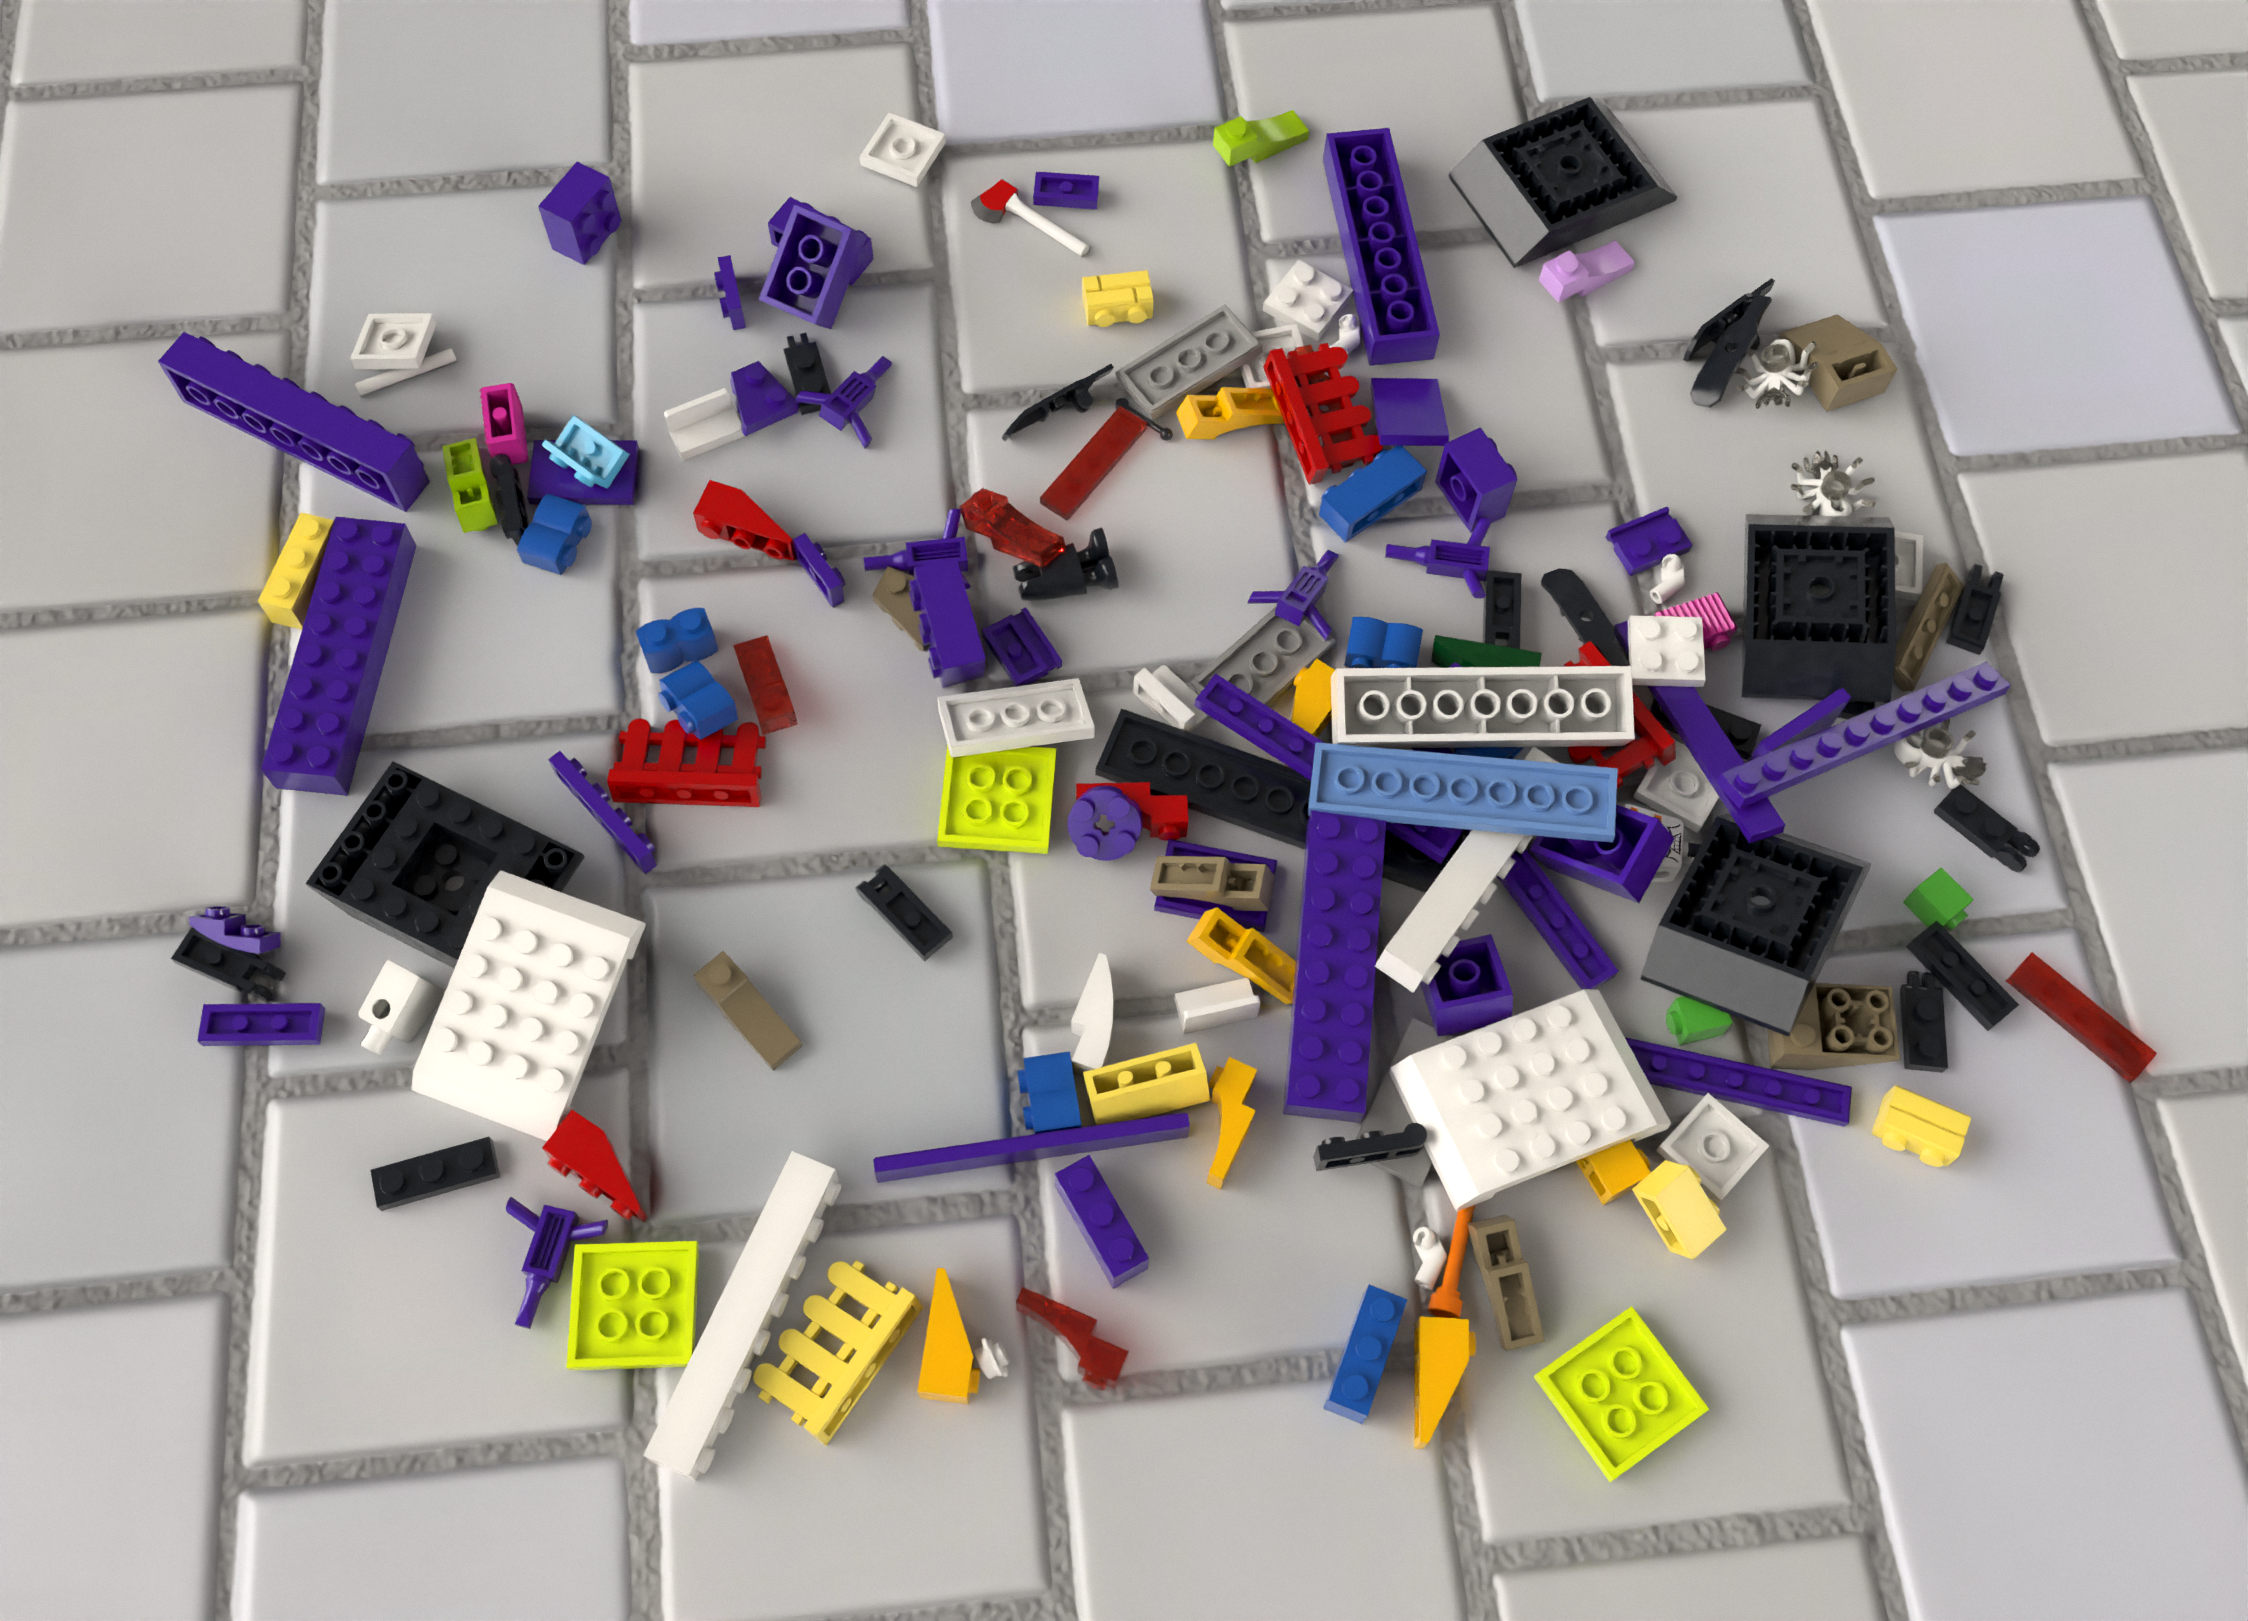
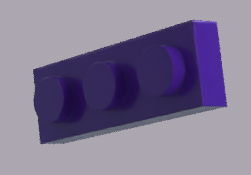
[197,1003,325,1046]

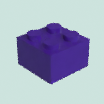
[538,162,622,265]
[1435,427,1518,533]
[1420,934,1513,1037]

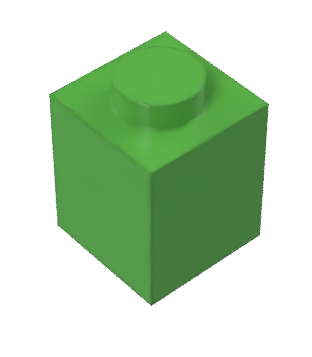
[1903,867,1974,930]
[1666,996,1733,1046]

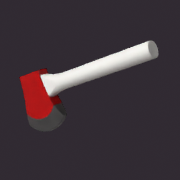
[971,179,1089,257]

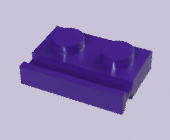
[1605,507,1693,576]
[982,607,1062,687]

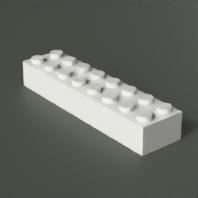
[1331,666,1635,748]

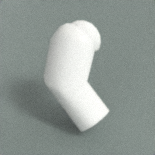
[1330,314,1361,354]
[1650,554,1685,604]
[1413,1227,1447,1290]

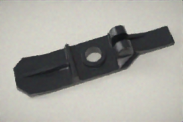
[1683,278,1775,362]
[1690,295,1772,408]
[1002,364,1114,441]
[1541,568,1630,666]

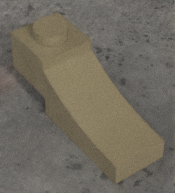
[1150,856,1276,911]
[693,951,803,1071]
[1468,1215,1544,1351]

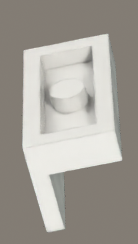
[664,388,745,461]
[1133,665,1209,733]
[1174,978,1260,1034]

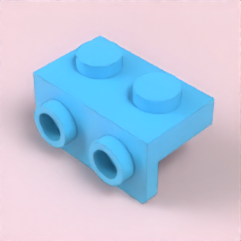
[542,415,630,489]

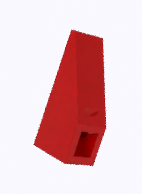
[693,480,796,561]
[542,1110,647,1223]

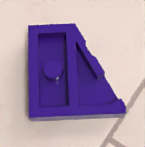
[730,361,799,436]

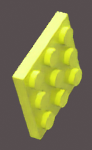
[937,744,1056,854]
[566,1241,699,1371]
[1533,1306,1710,1482]

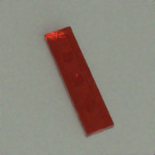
[1040,406,1147,521]
[2005,952,2157,1083]

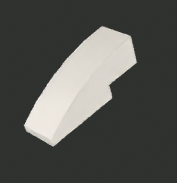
[1071,953,1114,1077]

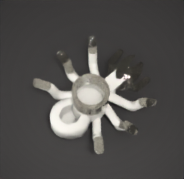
[1735,339,1819,409]
[1790,450,1876,517]
[1894,719,1987,789]

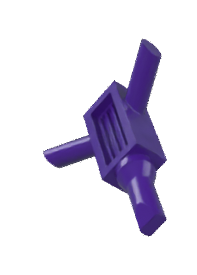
[795,356,892,449]
[863,509,971,590]
[1385,517,1492,599]
[1248,550,1339,641]
[506,1197,608,1329]

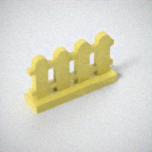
[753,1260,923,1446]

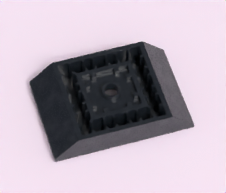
[1448,97,1677,268]
[1741,514,1896,703]
[305,761,585,969]
[1640,813,1871,1037]

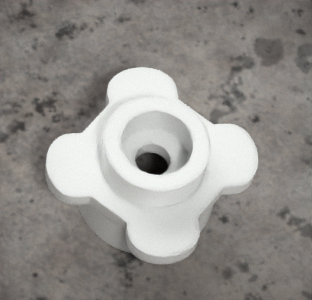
[975,1337,1010,1379]

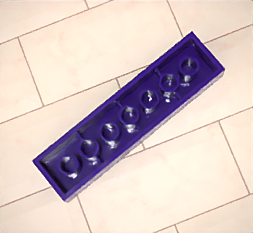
[1323,128,1440,366]
[158,332,430,512]
[261,516,417,796]
[1283,810,1386,1123]

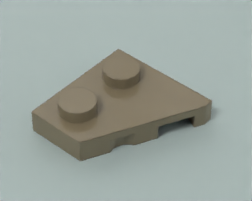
[873,566,927,652]

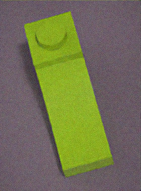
[1213,110,1309,167]
[442,438,498,533]

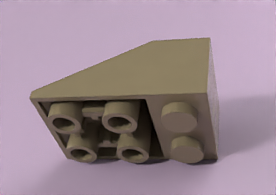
[1779,314,1898,412]
[1767,983,1900,1070]

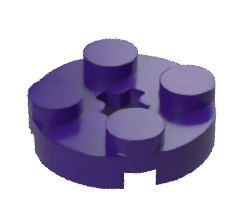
[1067,786,1143,861]

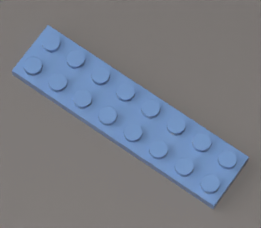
[1308,742,1618,843]

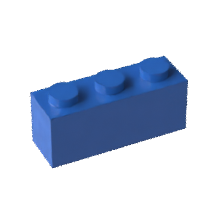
[1319,446,1427,543]
[1323,1284,1408,1424]

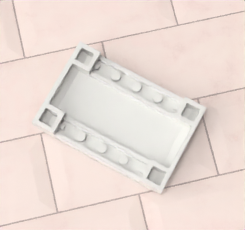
[412,870,646,1141]
[1389,989,1671,1212]

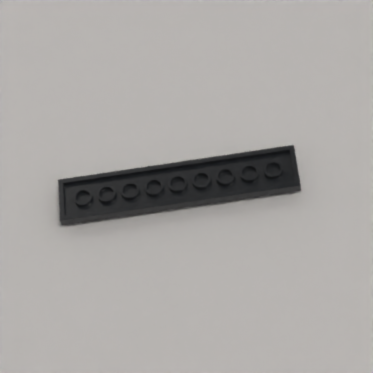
[1095,708,1465,893]

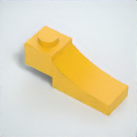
[1176,387,1284,439]
[1186,907,1296,1004]
[1206,1057,1257,1190]

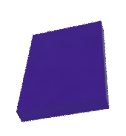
[1370,378,1449,446]
[527,440,639,505]
[1748,688,1852,761]
[1154,839,1277,932]

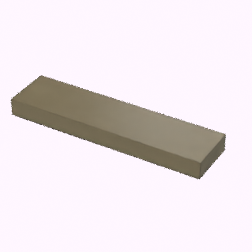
[1893,563,1964,692]

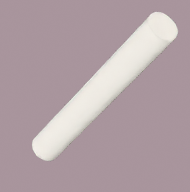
[354,348,457,396]

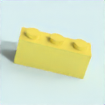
[258,512,334,630]
[1083,1043,1210,1125]

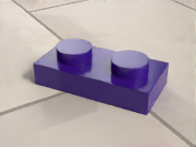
[1033,171,1099,210]
[714,255,746,330]
[793,533,846,608]

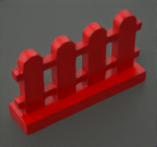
[1263,343,1383,485]
[1564,641,1676,789]
[607,718,766,807]

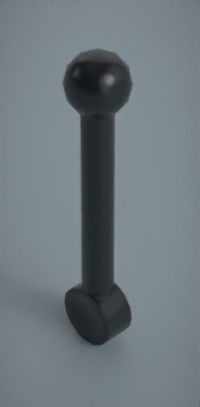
[1115,398,1173,441]

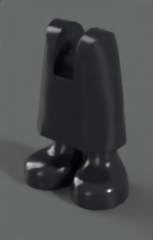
[1013,527,1119,601]

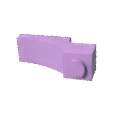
[1539,240,1635,303]

